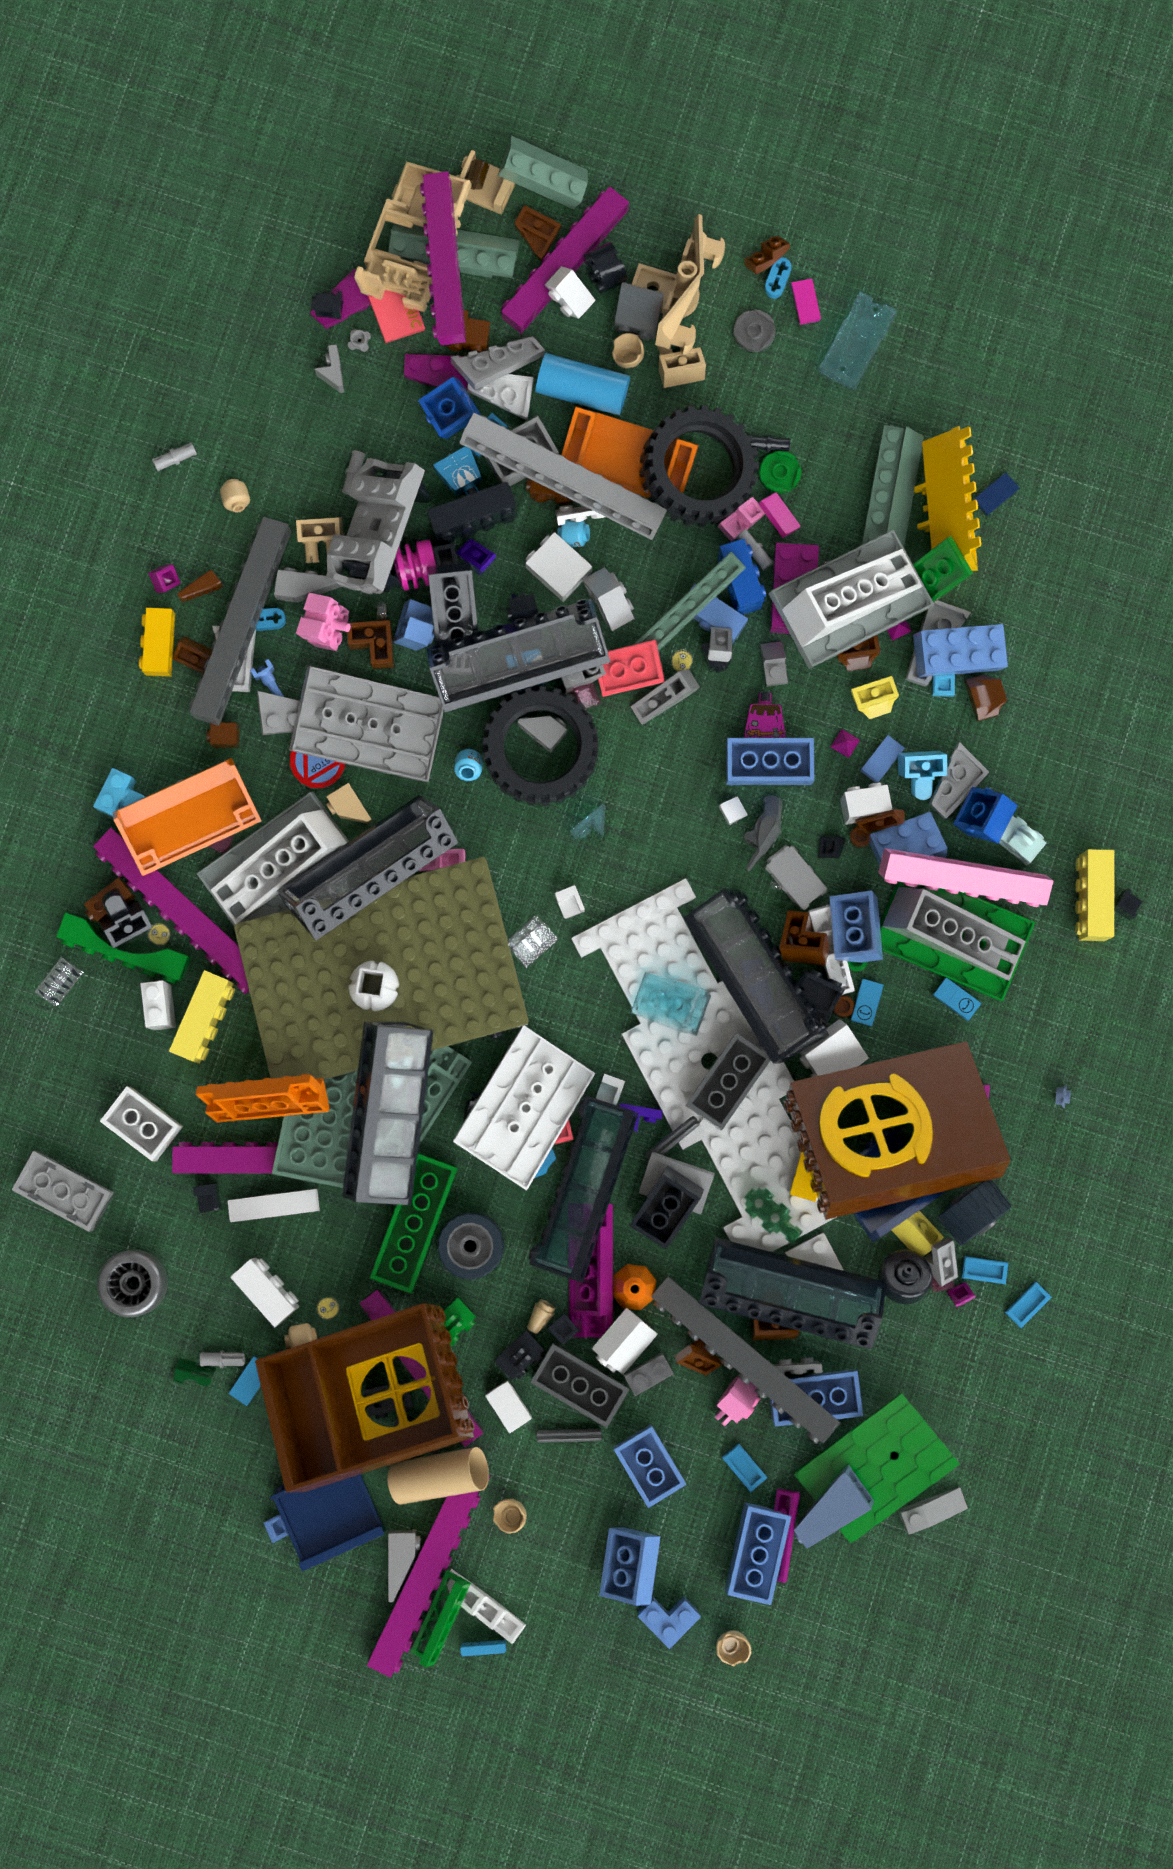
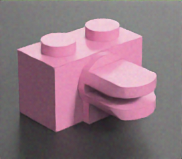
[715,1376,761,1426]

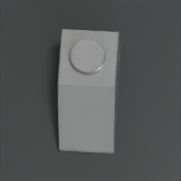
[517,716,567,753]

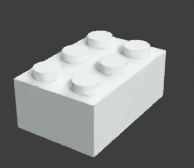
[100,1086,183,1161]
[231,1258,299,1327]

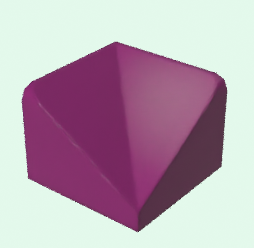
[148,564,181,593]

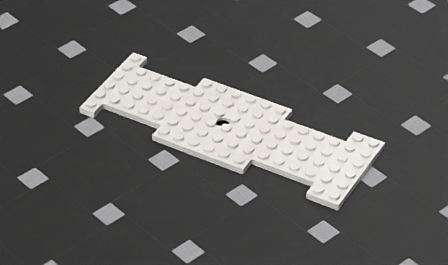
[571,879,836,1252]

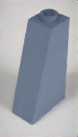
[794,1465,875,1549]

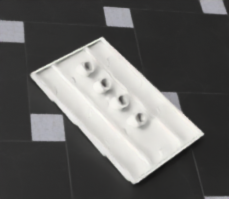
[453,1026,595,1190]

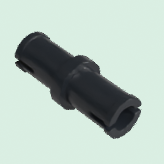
[750,435,790,452]

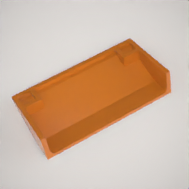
[112,758,261,876]

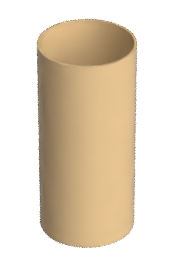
[388,1447,489,1505]

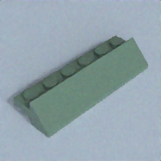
[388,223,520,278]
[861,425,924,548]
[374,1046,472,1170]

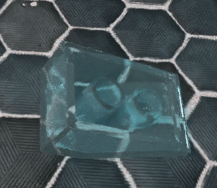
[630,972,711,1036]

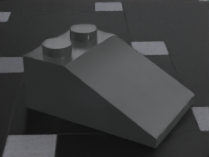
[614,282,664,340]

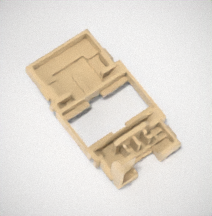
[355,162,471,312]

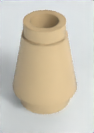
[527,1299,555,1334]

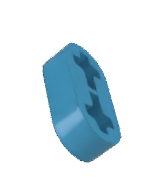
[765,257,791,299]
[255,608,286,631]

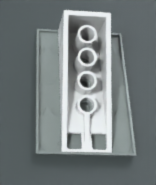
[769,530,934,669]
[197,792,349,926]

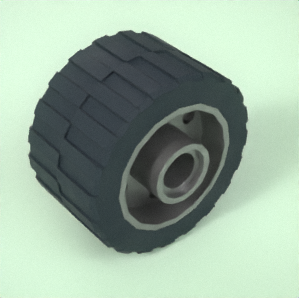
[938,1180,1012,1246]
[437,1212,504,1280]

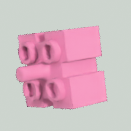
[296,593,351,651]

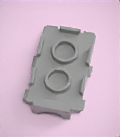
[765,845,827,910]

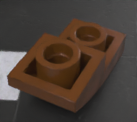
[744,235,790,275]

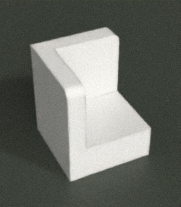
[555,885,585,919]
[596,1074,625,1105]

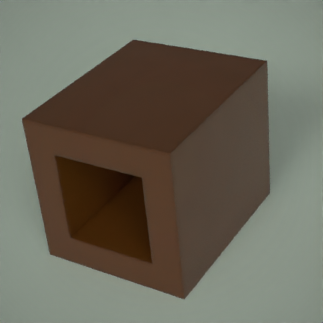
[207,723,239,748]

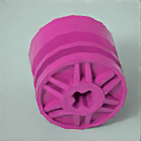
[394,539,436,591]

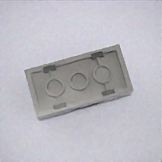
[12,1151,115,1232]

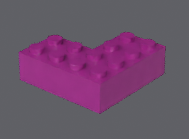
[770,543,819,634]

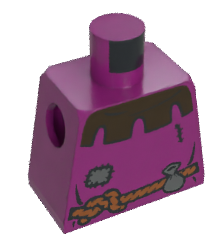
[743,692,786,738]

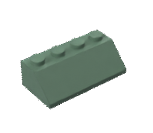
[497,136,588,209]

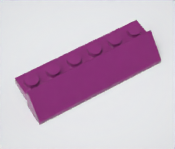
[569,1204,613,1338]

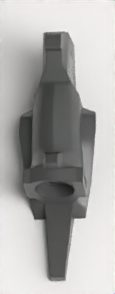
[744,795,782,871]

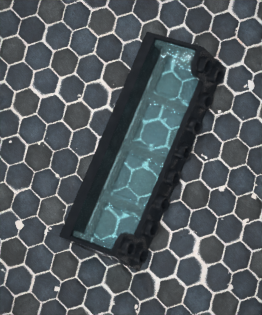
[529,1095,639,1282]
[699,1237,887,1350]

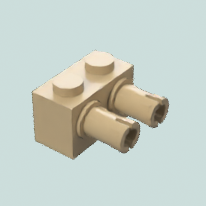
[657,346,706,388]
[296,517,344,563]

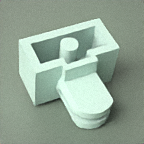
[999,816,1046,866]

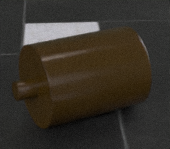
[467,159,490,190]

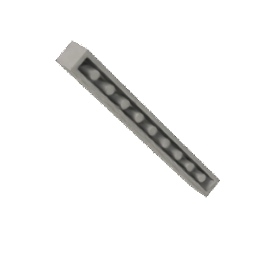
[460,413,667,540]

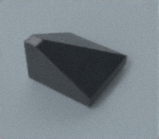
[818,836,845,859]

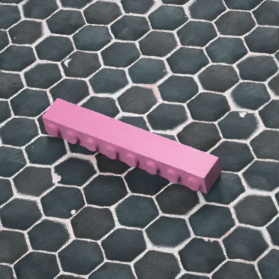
[878,848,1053,907]

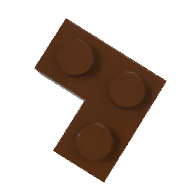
[445,310,491,353]
[347,620,394,669]
[780,911,830,965]

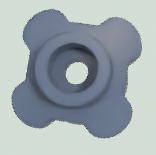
[1056,1085,1071,1108]

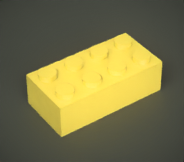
[1075,849,1114,941]
[169,970,235,1064]

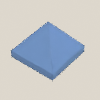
[264,1514,289,1543]

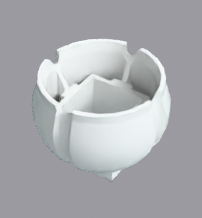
[348,961,399,1011]

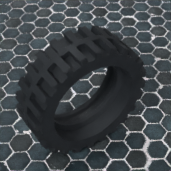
[639,405,759,527]
[482,686,599,806]

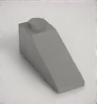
[631,670,700,725]
[898,1487,968,1534]
[388,1530,421,1602]

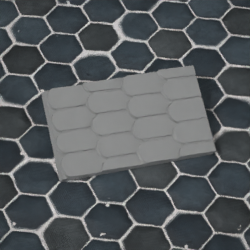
[289,666,444,782]

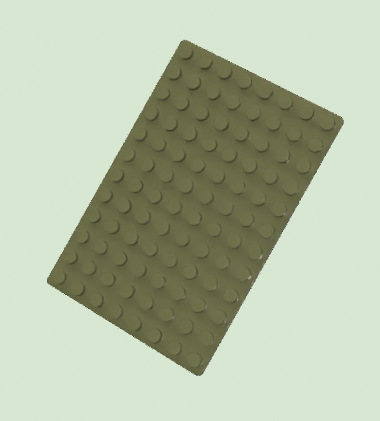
[234,857,529,1080]

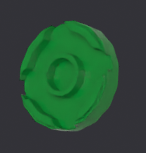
[759,451,802,494]

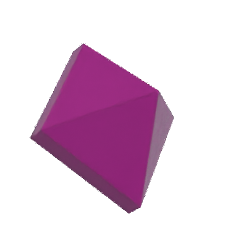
[887,620,911,641]
[831,729,860,758]
[946,1282,976,1307]

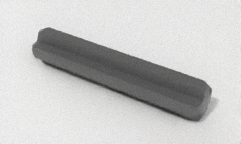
[645,1116,700,1160]
[537,1428,602,1443]

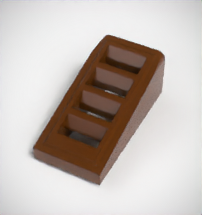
[177,570,223,603]

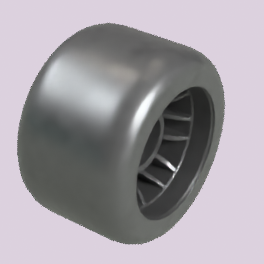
[97,1250,168,1318]

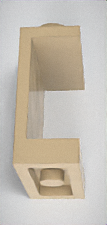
[456,150,515,215]

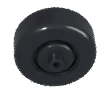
[878,1250,933,1304]

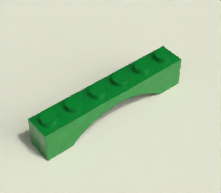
[56,913,191,984]

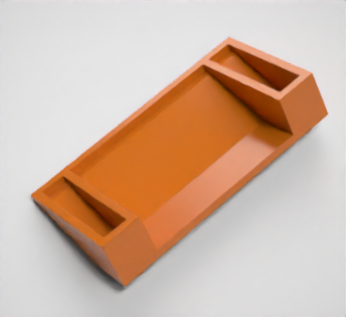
[562,407,699,498]

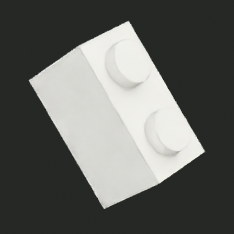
[545,266,595,319]

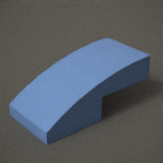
[860,735,905,783]

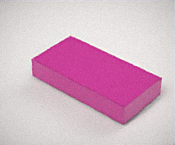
[791,279,821,325]
[759,493,801,538]

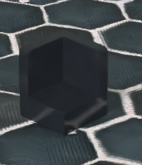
[1114,888,1143,920]
[193,1184,222,1213]
[548,1312,579,1345]

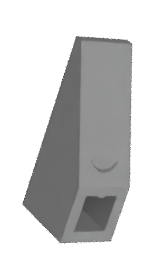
[274,568,343,602]

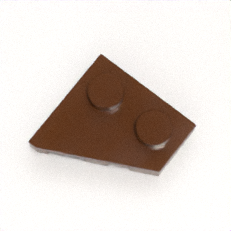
[514,205,561,262]

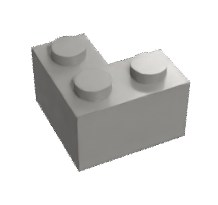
[582,567,634,631]

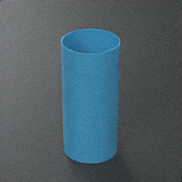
[536,353,630,416]

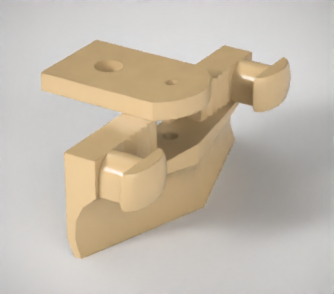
[632,214,725,356]

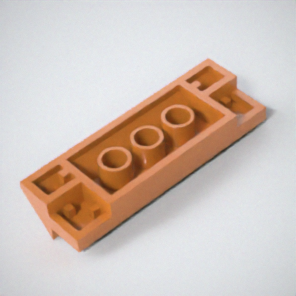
[196,1074,330,1123]

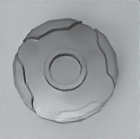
[734,310,776,352]

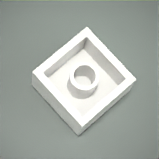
[840,783,892,825]

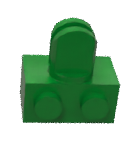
[444,1297,477,1347]

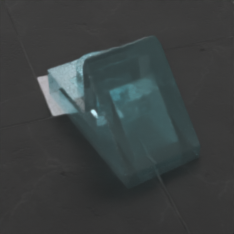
[570,804,606,840]

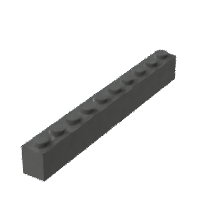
[189,517,292,726]
[651,1277,841,1444]

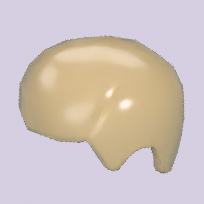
[612,333,644,368]
[493,1499,527,1534]
[716,1631,751,1666]

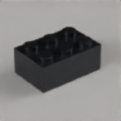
[629,1166,704,1249]

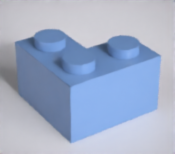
[393,599,434,651]
[637,1596,701,1649]

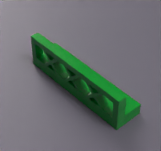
[411,1570,471,1668]

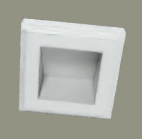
[719,796,748,825]

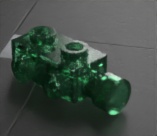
[743,1188,803,1244]

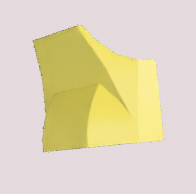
[851,676,899,719]

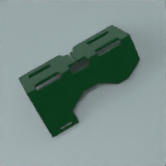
[174,1358,216,1386]

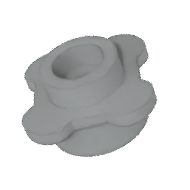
[348,329,371,352]

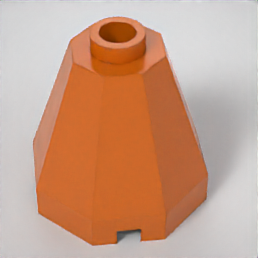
[613,1264,657,1310]

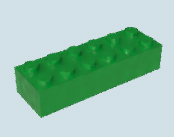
[370,1153,458,1293]

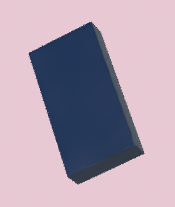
[974,473,1020,517]

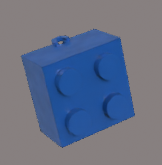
[418,377,481,439]
[953,787,1018,844]

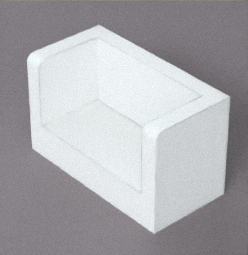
[485,1380,532,1434]

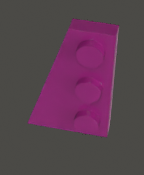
[310,269,371,329]
[404,354,468,391]

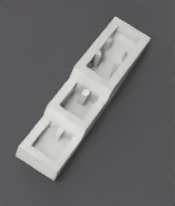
[808,905,855,995]
[228,1189,320,1222]
[438,1569,526,1643]

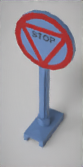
[250,659,345,788]

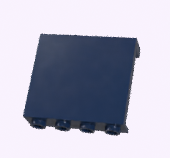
[853,1127,946,1242]
[271,1474,386,1571]

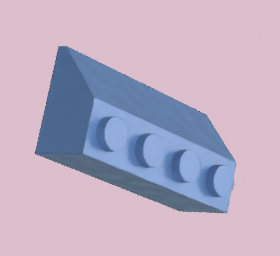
[724,1502,791,1605]

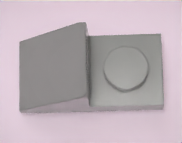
[315,345,344,393]
[708,627,732,662]
[760,641,788,687]
[924,1237,958,1286]

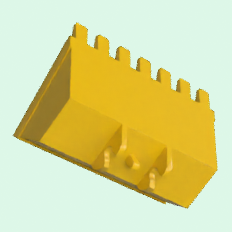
[914,426,981,571]

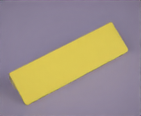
[892,1210,944,1256]

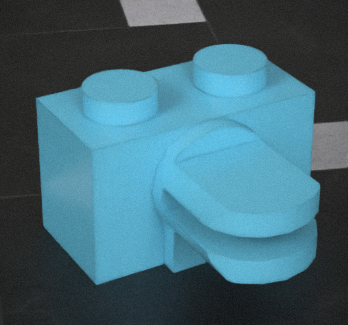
[898,751,947,800]
[93,768,145,817]

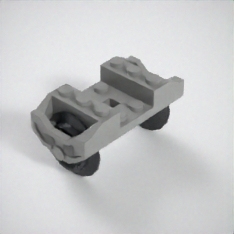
[325,458,431,594]

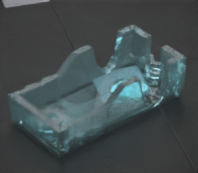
[819,291,897,390]

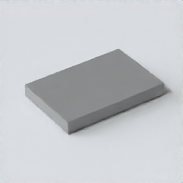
[639,1152,715,1214]

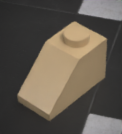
[326,783,373,824]

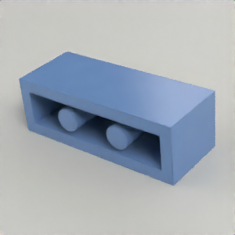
[691,584,748,644]

